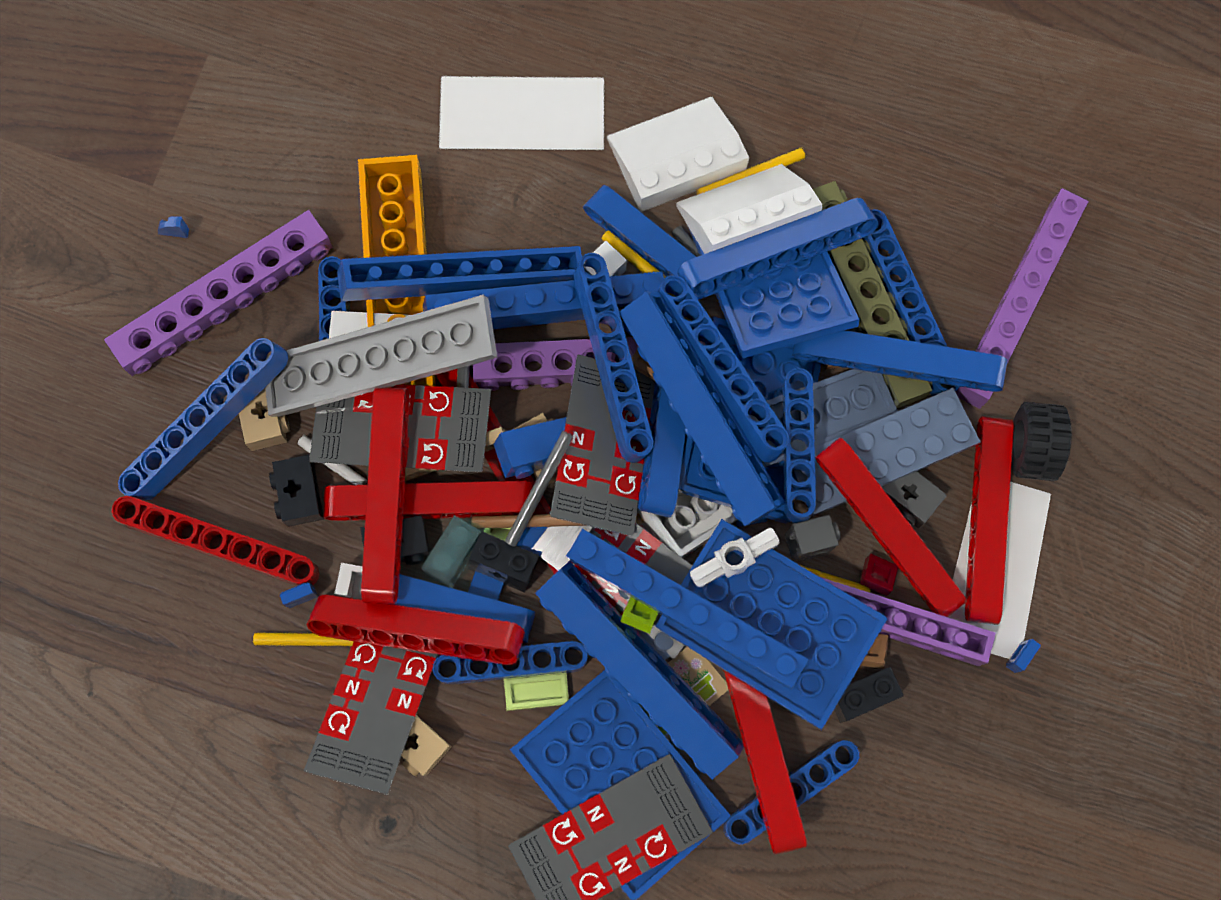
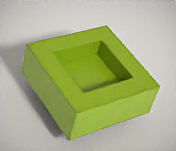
[620,597,659,634]

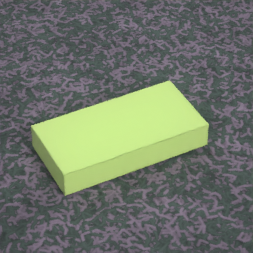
[504,672,569,711]

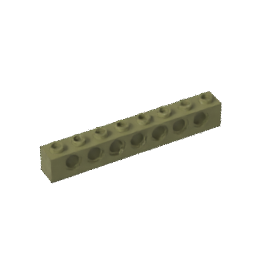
[813,181,932,409]

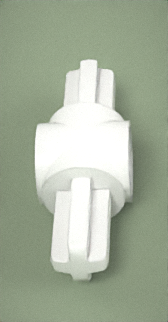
[690,528,780,587]

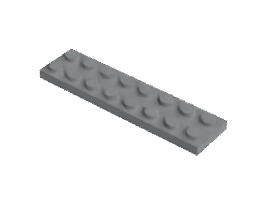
[265,295,497,417]

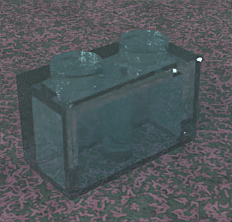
[421,515,481,588]

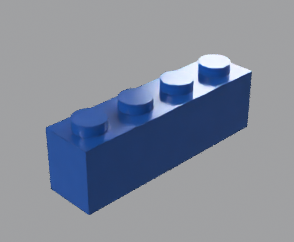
[494,417,567,479]

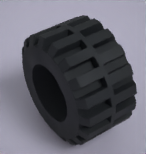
[1011,402,1072,481]

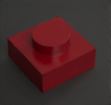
[859,553,898,596]

